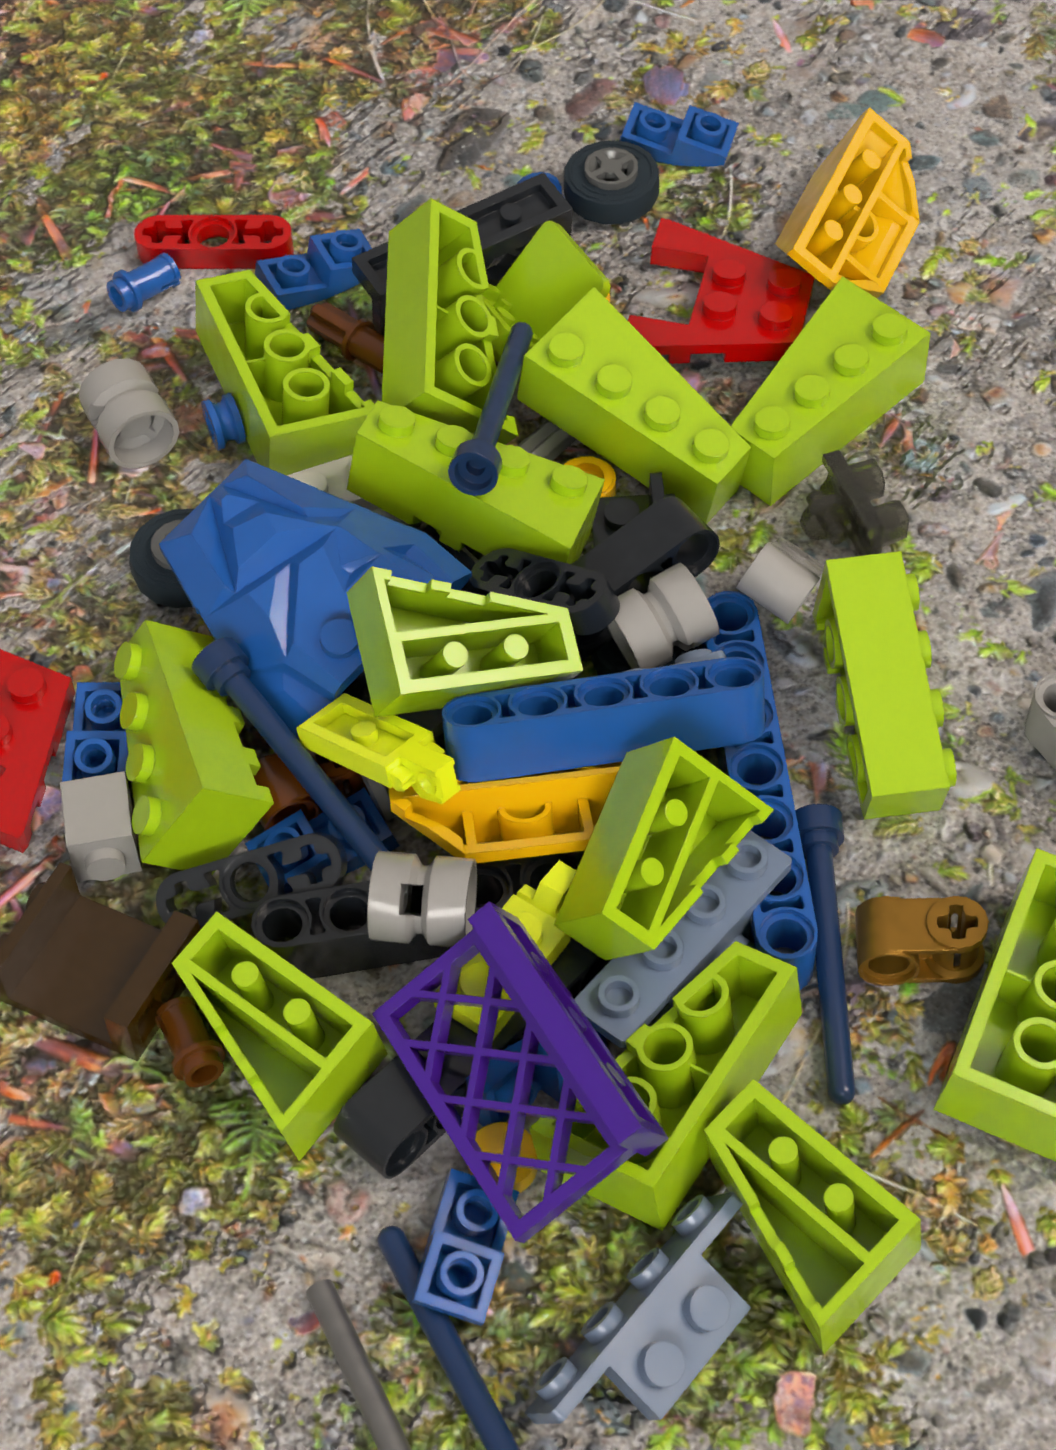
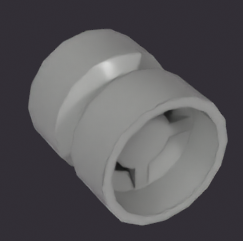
[79,358,179,469]
[607,562,719,669]
[367,851,477,947]

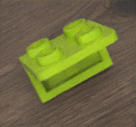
[482,221,611,362]

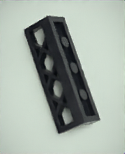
[352,172,573,335]

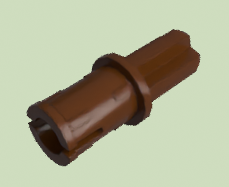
[306,302,384,374]

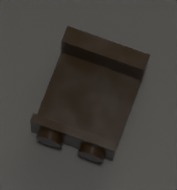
[0,862,201,1062]

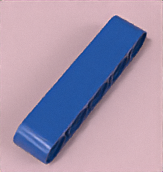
[442,657,765,782]

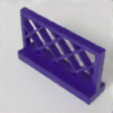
[372,902,669,1243]

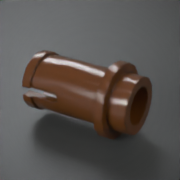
[155,996,225,1088]

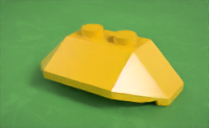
[775,107,920,298]
[389,762,622,863]

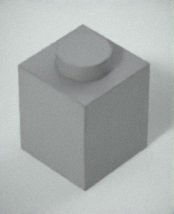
[60,771,142,882]

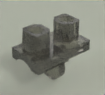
[800,450,909,556]

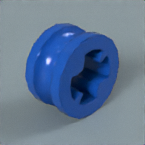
[201,393,246,450]

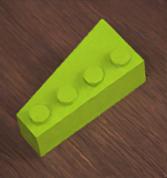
[731,276,931,506]
[114,620,274,875]
[529,941,802,1231]

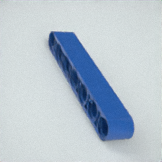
[702,591,818,990]

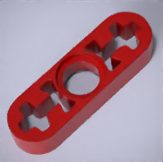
[134,215,294,269]

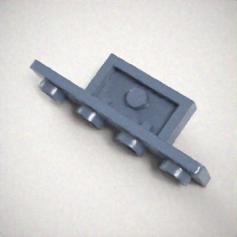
[574,831,792,1048]
[525,1192,751,1424]

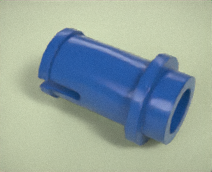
[107,253,181,312]

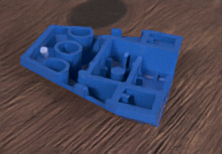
[159,459,472,741]

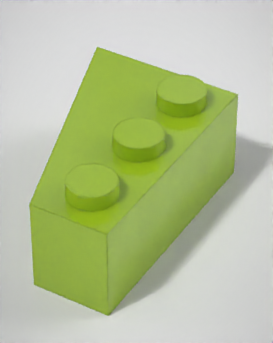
[346,566,583,717]
[554,736,774,961]
[172,911,388,1161]
[704,1079,921,1355]

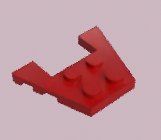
[628,218,815,364]
[0,649,75,853]

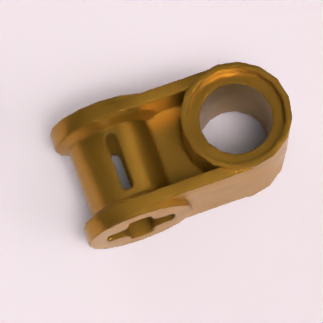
[855,896,989,986]

